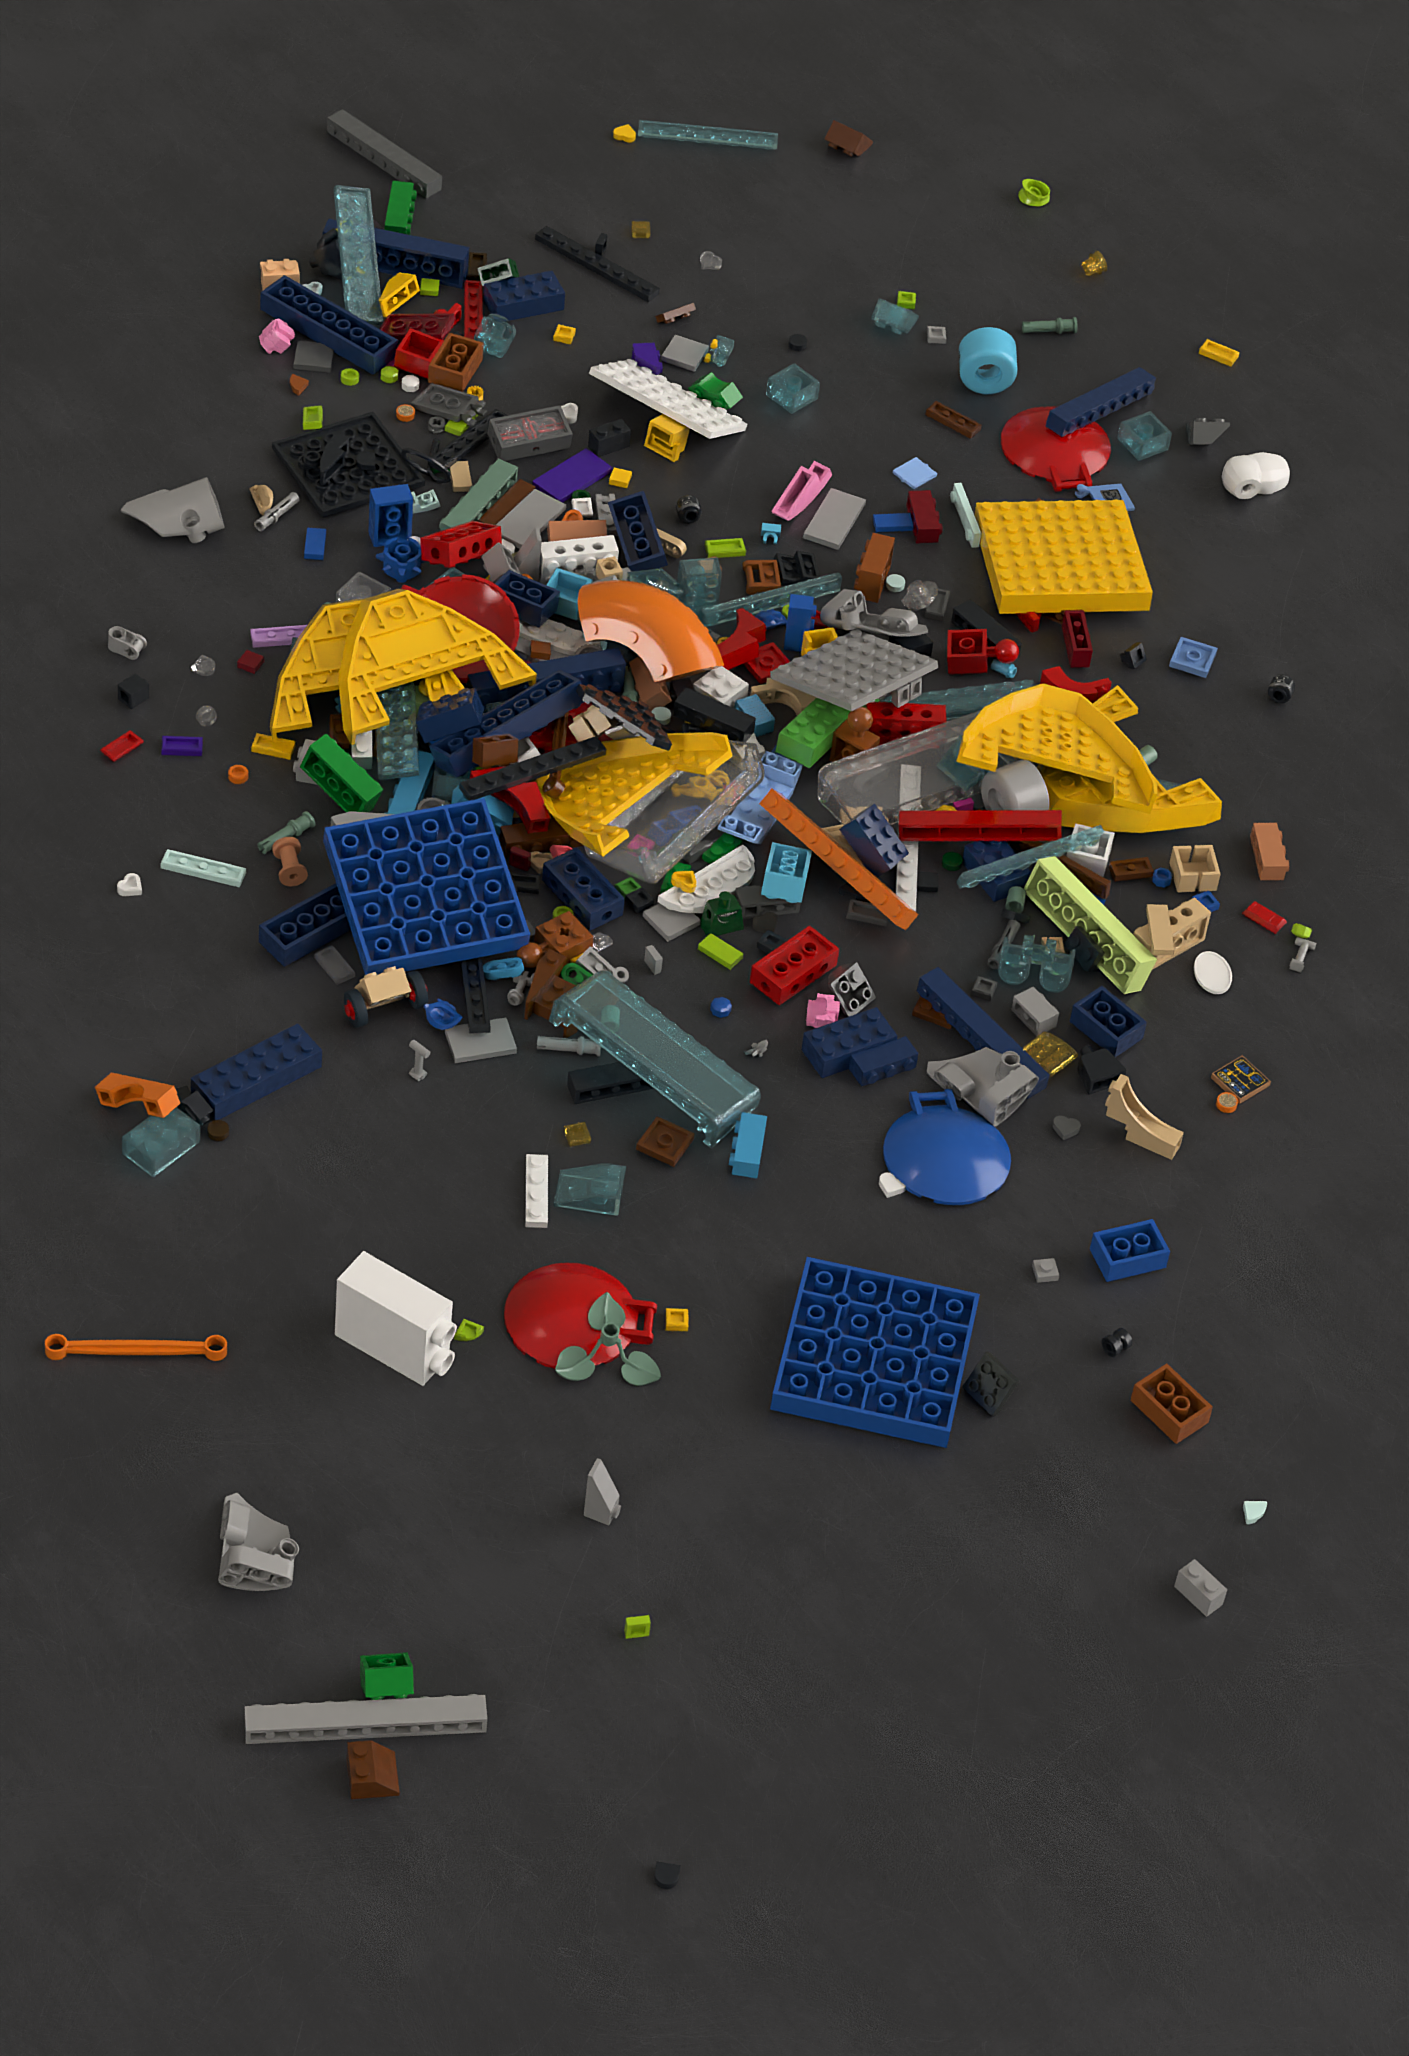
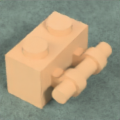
[260,259,300,290]

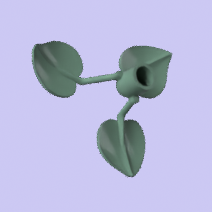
[555,1292,661,1386]

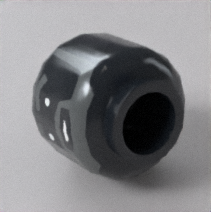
[676,495,702,524]
[1268,674,1295,703]

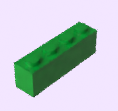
[384,181,417,235]

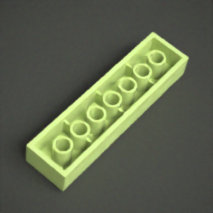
[1024,856,1157,994]

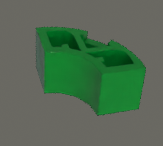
[688,372,743,410]

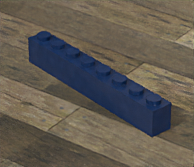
[1045,367,1156,437]
[916,967,1050,1099]

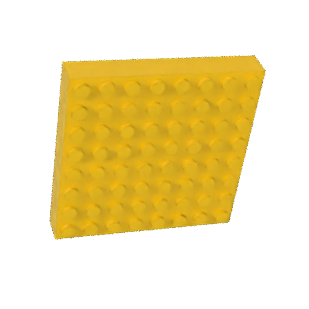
[974,499,1153,614]

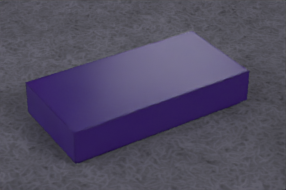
[161,736,203,756]

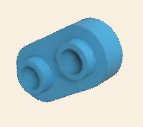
[483,957,524,980]

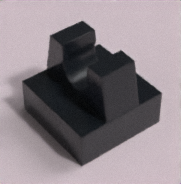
[1120,642,1147,669]

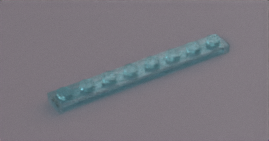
[638,120,778,149]
[699,572,842,627]
[957,825,1104,889]

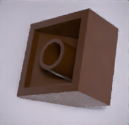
[825,120,873,157]
[347,1740,400,1799]

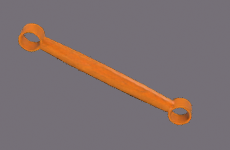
[45,1334,227,1361]

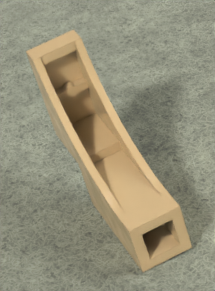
[1105,1074,1184,1160]

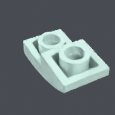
[411,490,441,513]

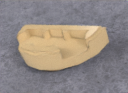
[249,485,273,515]

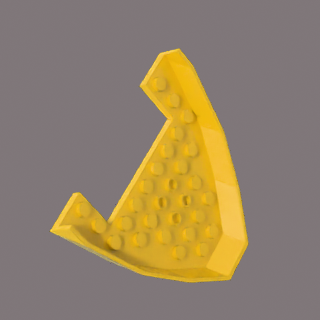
[338,589,537,745]
[270,598,465,743]
[956,684,1158,814]
[1036,685,1222,833]
[534,732,733,857]

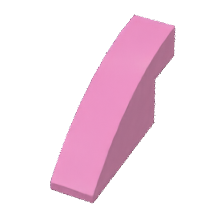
[771,461,832,521]

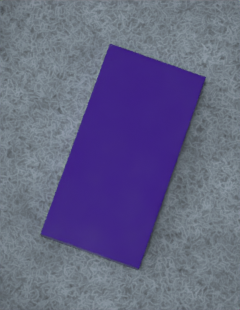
[532,448,613,503]

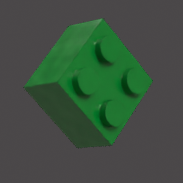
[360,1652,414,1700]

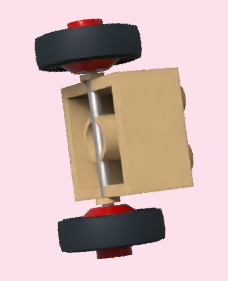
[344,966,428,1028]

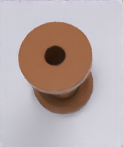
[272,837,308,886]

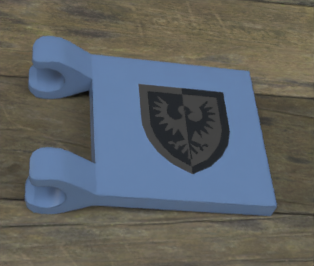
[1075,484,1135,511]

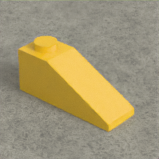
[379,272,420,317]

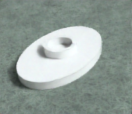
[1194,951,1232,994]

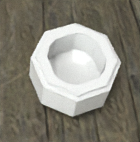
[402,375,419,392]

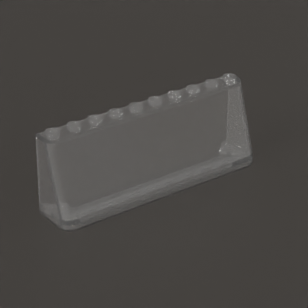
[818,710,1020,825]
[584,740,764,884]

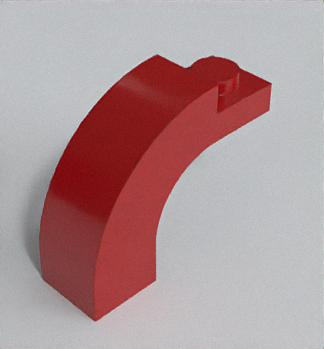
[1040,666,1112,704]

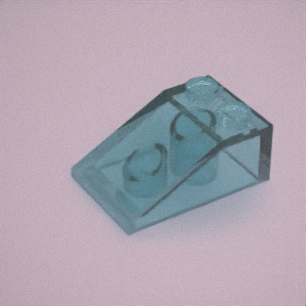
[554,1163,626,1216]

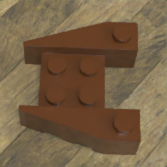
[524,949,621,1038]

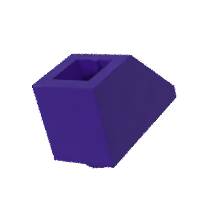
[631,343,663,375]

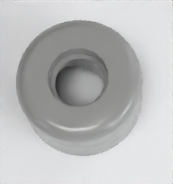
[981,759,1049,810]

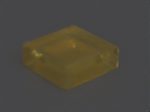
[631,221,650,238]
[564,1122,591,1147]

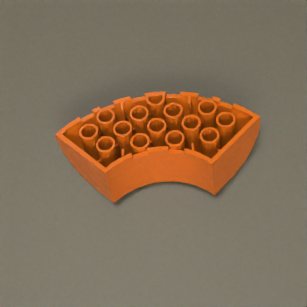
[578,580,724,682]

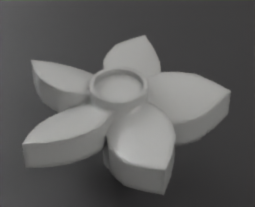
[745,1039,768,1057]

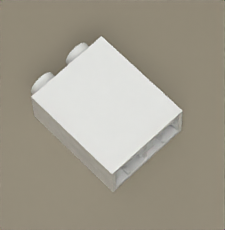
[335,1251,457,1386]

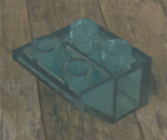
[936,734,989,791]

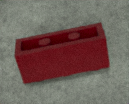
[906,490,943,543]
[1062,610,1093,668]

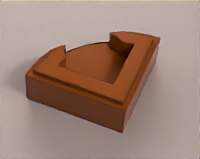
[290,374,309,395]

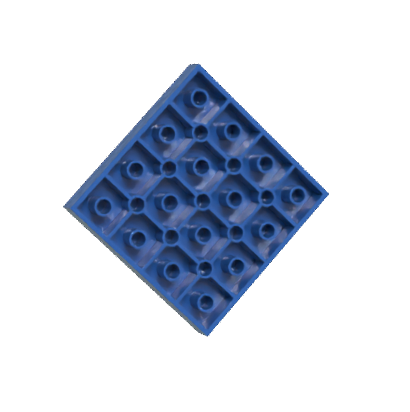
[323,798,530,975]
[770,1257,980,1448]

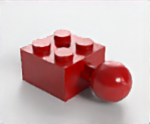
[947,629,1019,674]

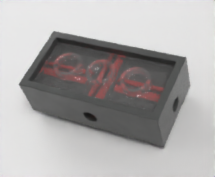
[487,405,573,461]

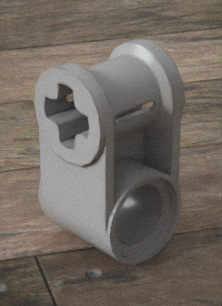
[108,626,147,660]

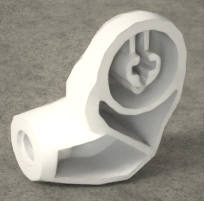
[1222,452,1290,499]

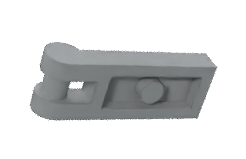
[595,494,618,536]

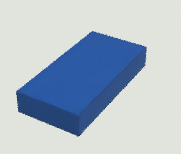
[873,513,913,532]
[304,528,327,560]

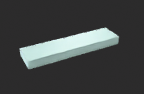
[161,849,246,887]

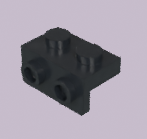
[1064,926,1105,972]

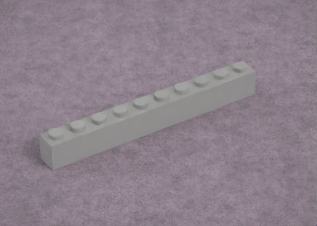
[244,1694,487,1744]

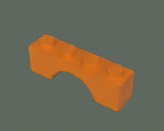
[95,1072,180,1118]

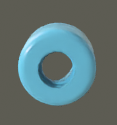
[959,327,1017,394]

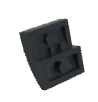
[774,550,821,586]

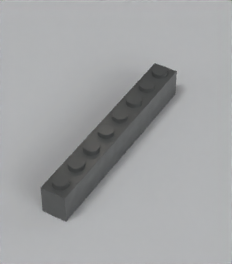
[327,109,442,199]

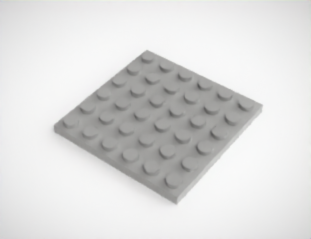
[770,629,938,711]

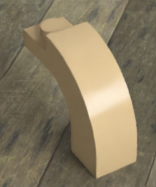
[750,678,817,716]

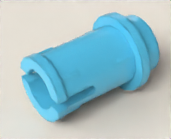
[991,658,1017,678]

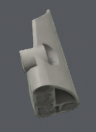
[121,477,225,543]
[820,589,928,636]
[926,1047,1039,1126]
[219,1493,299,1591]

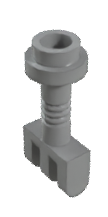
[507,971,535,1006]

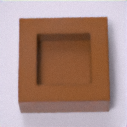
[530,640,551,660]

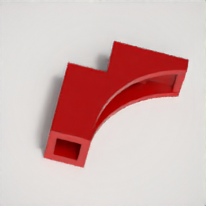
[717,608,766,670]
[470,766,550,834]

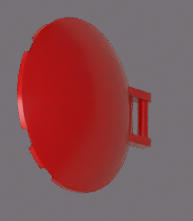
[1001,406,1111,492]
[401,574,520,683]
[504,1263,657,1369]

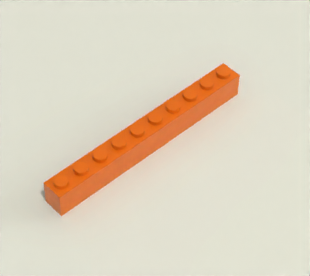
[759,788,919,930]

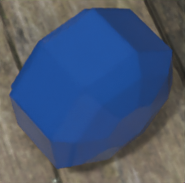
[1152,868,1173,888]
[710,997,732,1018]

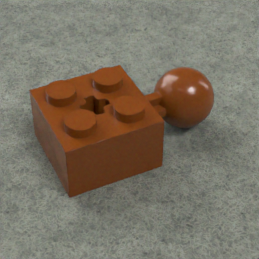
[830,707,880,776]
[517,911,594,969]

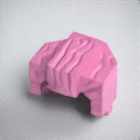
[259,319,295,354]
[806,993,840,1028]

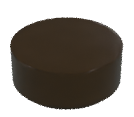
[207,1120,229,1141]

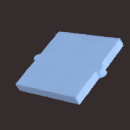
[892,457,937,489]

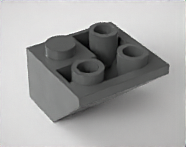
[1186,418,1230,445]
[828,962,876,1018]

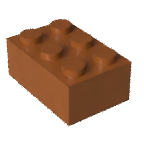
[428,332,484,392]
[854,533,895,603]
[1131,1363,1213,1444]

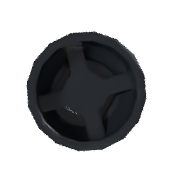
[1101,1328,1132,1357]

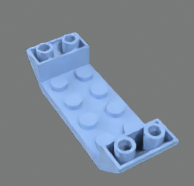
[718,751,803,845]

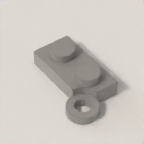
[575,946,629,984]

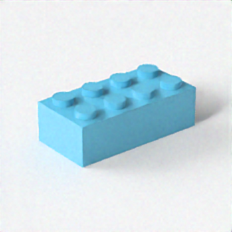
[761,842,812,903]

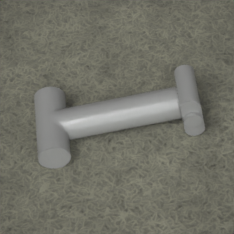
[1289,937,1317,973]
[409,1040,430,1081]

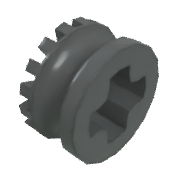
[428,417,445,435]

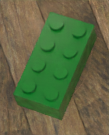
[300,734,383,813]

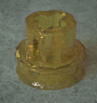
[1082,251,1107,276]

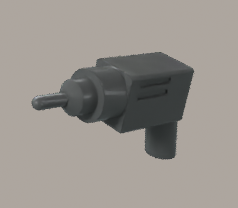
[682,838,718,864]

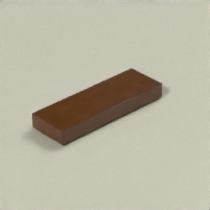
[925,401,982,439]

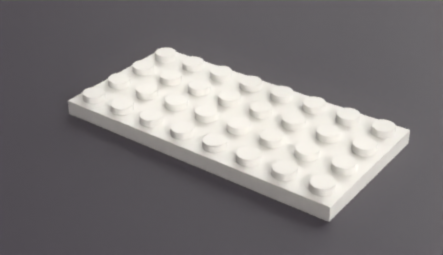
[589,359,747,439]

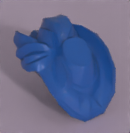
[755,609,787,630]
[424,999,463,1030]

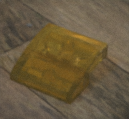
[1023,1031,1078,1077]

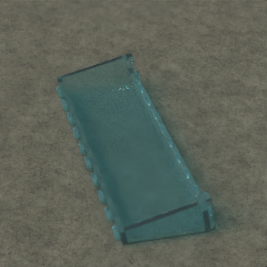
[549,970,761,1149]

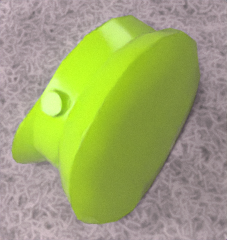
[1018,179,1050,206]

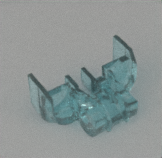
[998,934,1075,992]

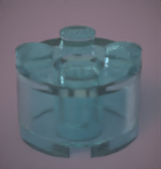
[474,314,516,358]

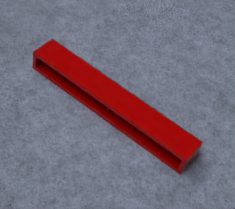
[899,810,1062,841]

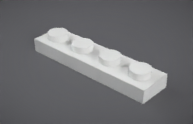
[525,1154,548,1228]

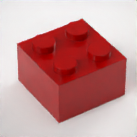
[394,328,444,379]

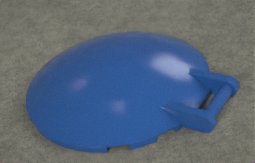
[883,1089,1011,1205]

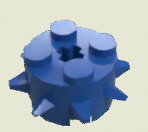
[376,537,427,582]

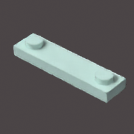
[950,483,981,548]

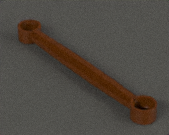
[542,711,569,799]

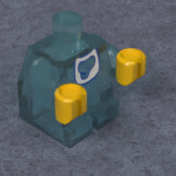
[704,335,735,367]

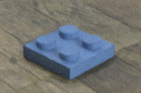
[1169,637,1218,678]

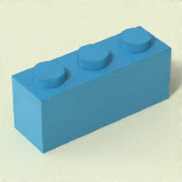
[451,780,514,837]
[729,1112,767,1178]

